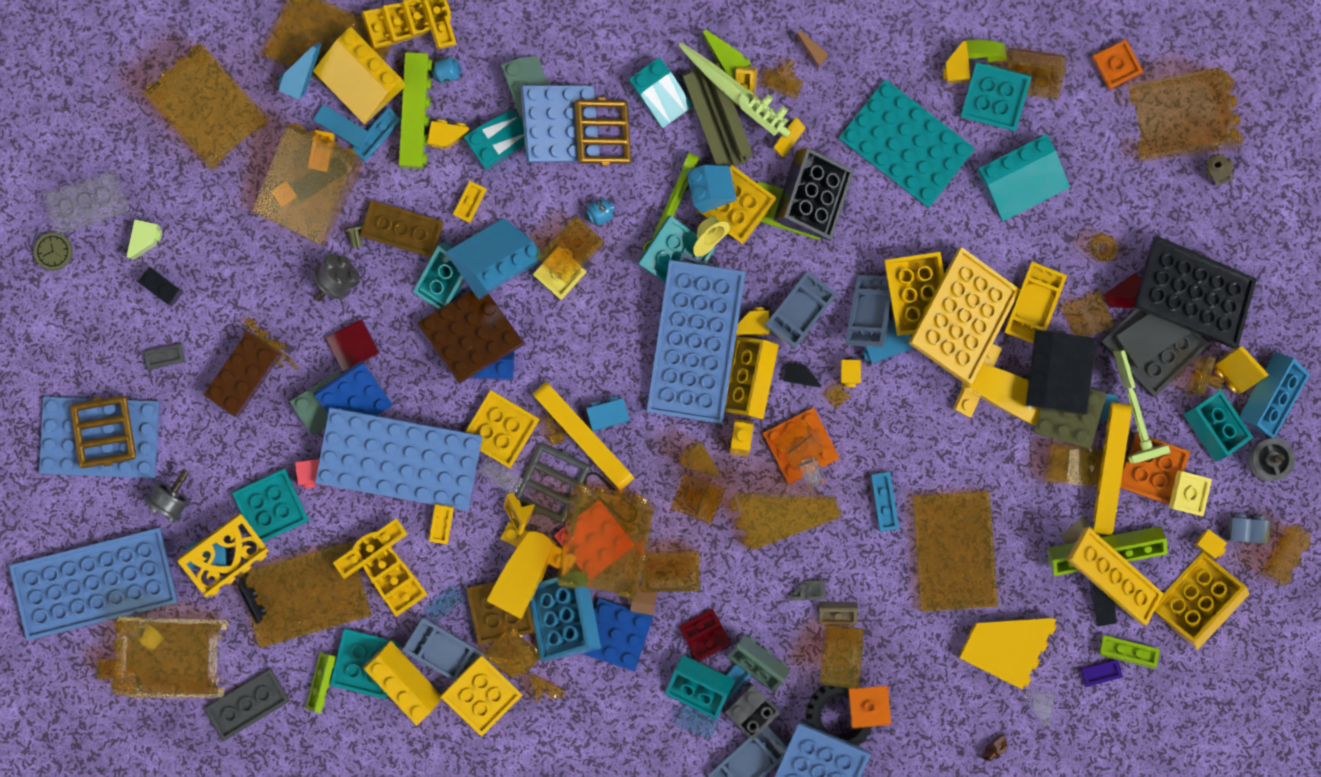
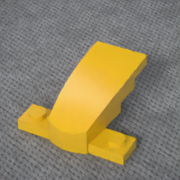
[362,0,457,50]
[953,344,1041,426]
[333,518,428,617]
[487,521,578,619]

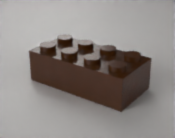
[203,331,282,417]

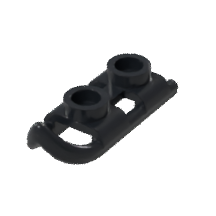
[238,573,267,624]

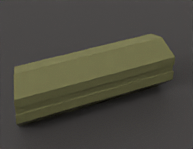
[682,62,752,167]

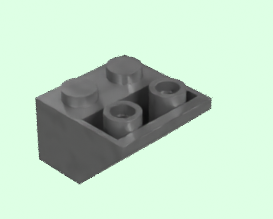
[725,684,780,740]

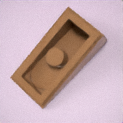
[797,31,828,69]

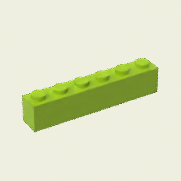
[399,52,433,170]
[1047,526,1168,576]

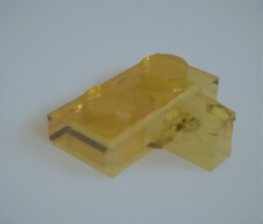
[762,59,804,100]

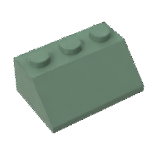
[501,56,549,122]
[290,371,342,435]
[727,635,790,692]

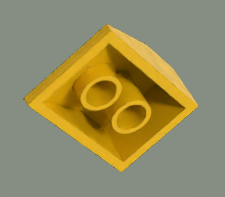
[1212,346,1268,394]

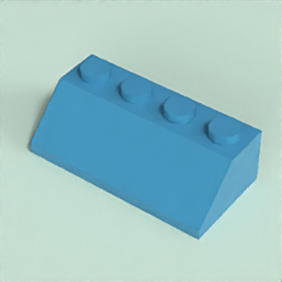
[1239,352,1310,438]

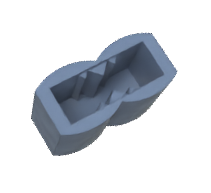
[1227,514,1271,544]

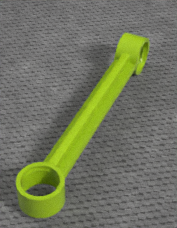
[643,152,700,252]

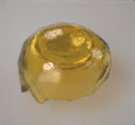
[1089,232,1118,263]

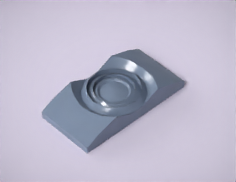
[765,271,837,350]
[845,275,892,347]
[402,617,488,681]
[708,726,787,777]

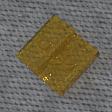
[1063,291,1115,337]

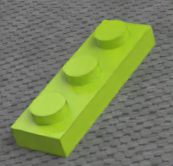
[1099,635,1160,669]
[305,652,336,713]

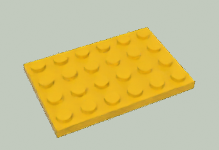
[909,247,1020,385]

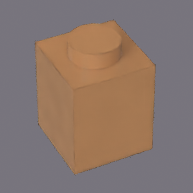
[628,585,657,615]

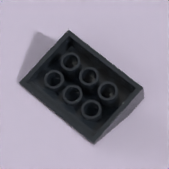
[773,147,854,241]
[1026,330,1096,415]

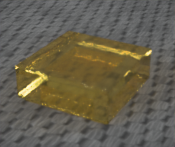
[824,382,851,409]

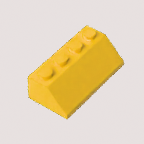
[725,337,779,419]
[362,640,442,726]

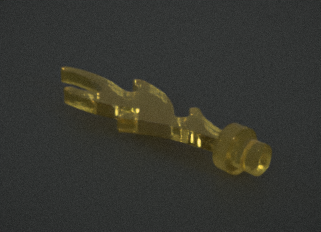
[244,317,298,370]

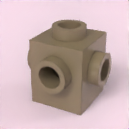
[1205,153,1235,186]

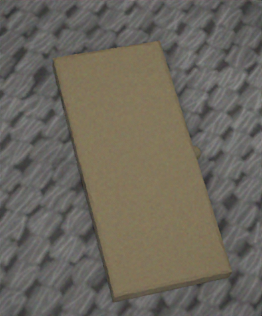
[1060,516,1092,544]

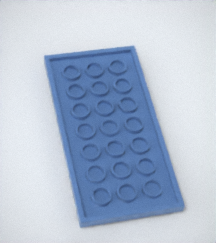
[647,260,746,424]
[315,407,483,511]
[9,528,179,641]

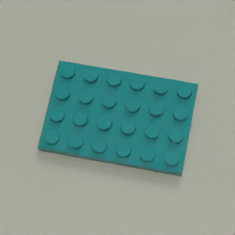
[839,79,975,209]

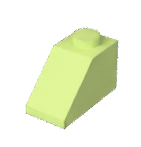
[127,220,162,260]

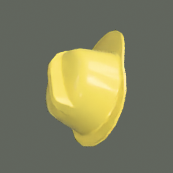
[693,216,730,257]

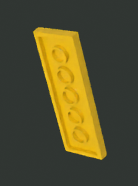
[1067,527,1164,626]

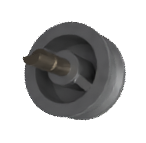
[313,254,360,302]
[1248,438,1295,481]
[144,468,191,523]

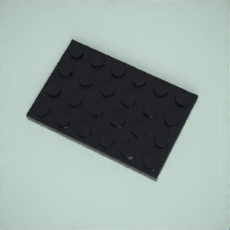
[1134,236,1257,349]

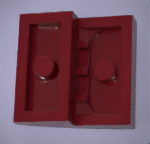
[326,319,380,372]
[679,609,732,662]

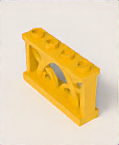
[177,512,269,598]

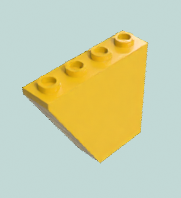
[958,618,1057,689]

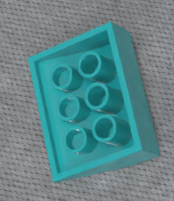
[976,134,1070,222]

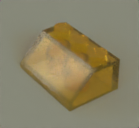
[1005,48,1066,100]
[1260,524,1311,586]
[641,550,700,592]

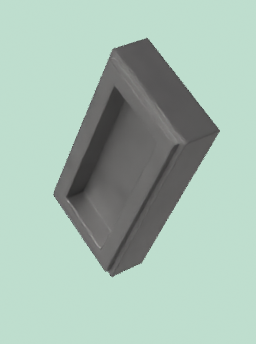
[143,343,186,370]

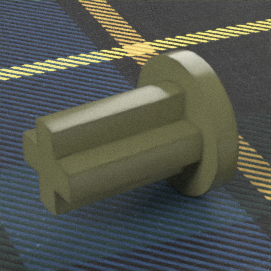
[345,226,363,248]

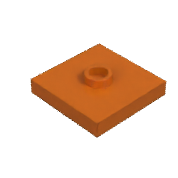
[1092,39,1143,90]
[848,685,891,728]

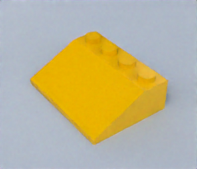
[313,27,406,125]
[884,252,944,336]
[1155,552,1249,650]

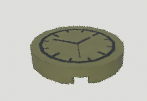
[34,233,73,271]

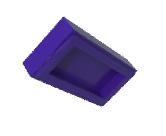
[1080,659,1123,687]

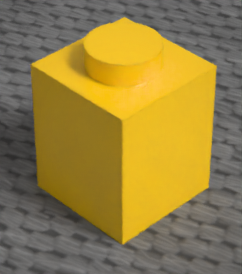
[840,360,861,388]
[1194,529,1227,559]

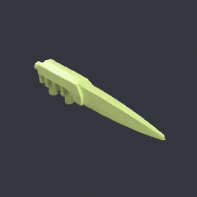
[679,42,791,138]

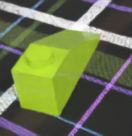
[702,30,752,79]

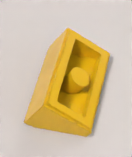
[734,67,757,105]
[773,117,805,158]

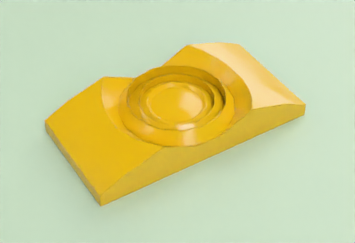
[1004,262,1067,344]

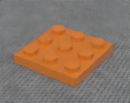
[762,407,840,485]
[1120,432,1191,505]

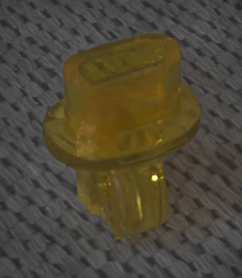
[545,414,566,446]

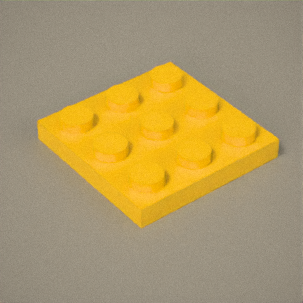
[697,165,778,245]
[465,390,540,469]
[440,654,522,737]

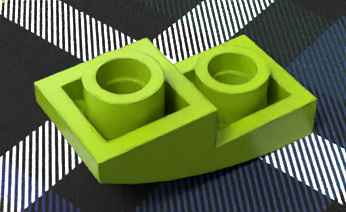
[967,40,1007,62]

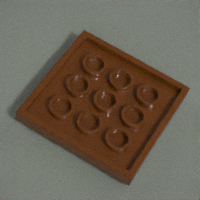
[417,290,524,384]

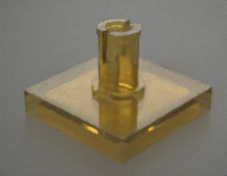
[1185,356,1224,397]

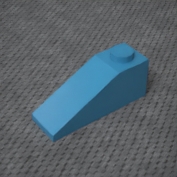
[278,42,322,100]

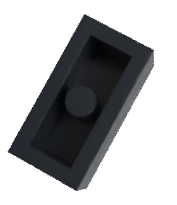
[138,267,183,307]

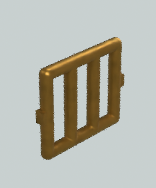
[574,97,631,166]
[70,395,136,469]

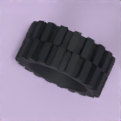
[805,681,872,746]

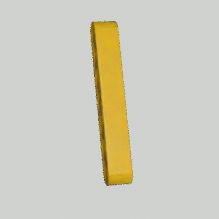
[532,381,635,491]
[1092,402,1132,535]

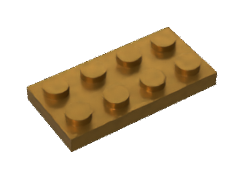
[360,200,445,258]

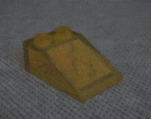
[537,216,605,283]
[1044,444,1103,488]
[820,624,864,689]

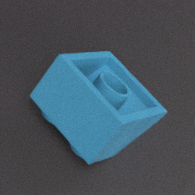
[686,165,737,213]

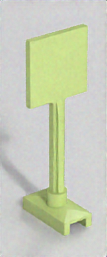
[1113,350,1171,464]

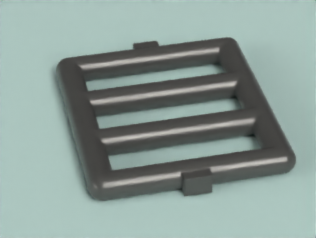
[514,442,590,523]

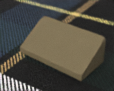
[818,601,858,625]

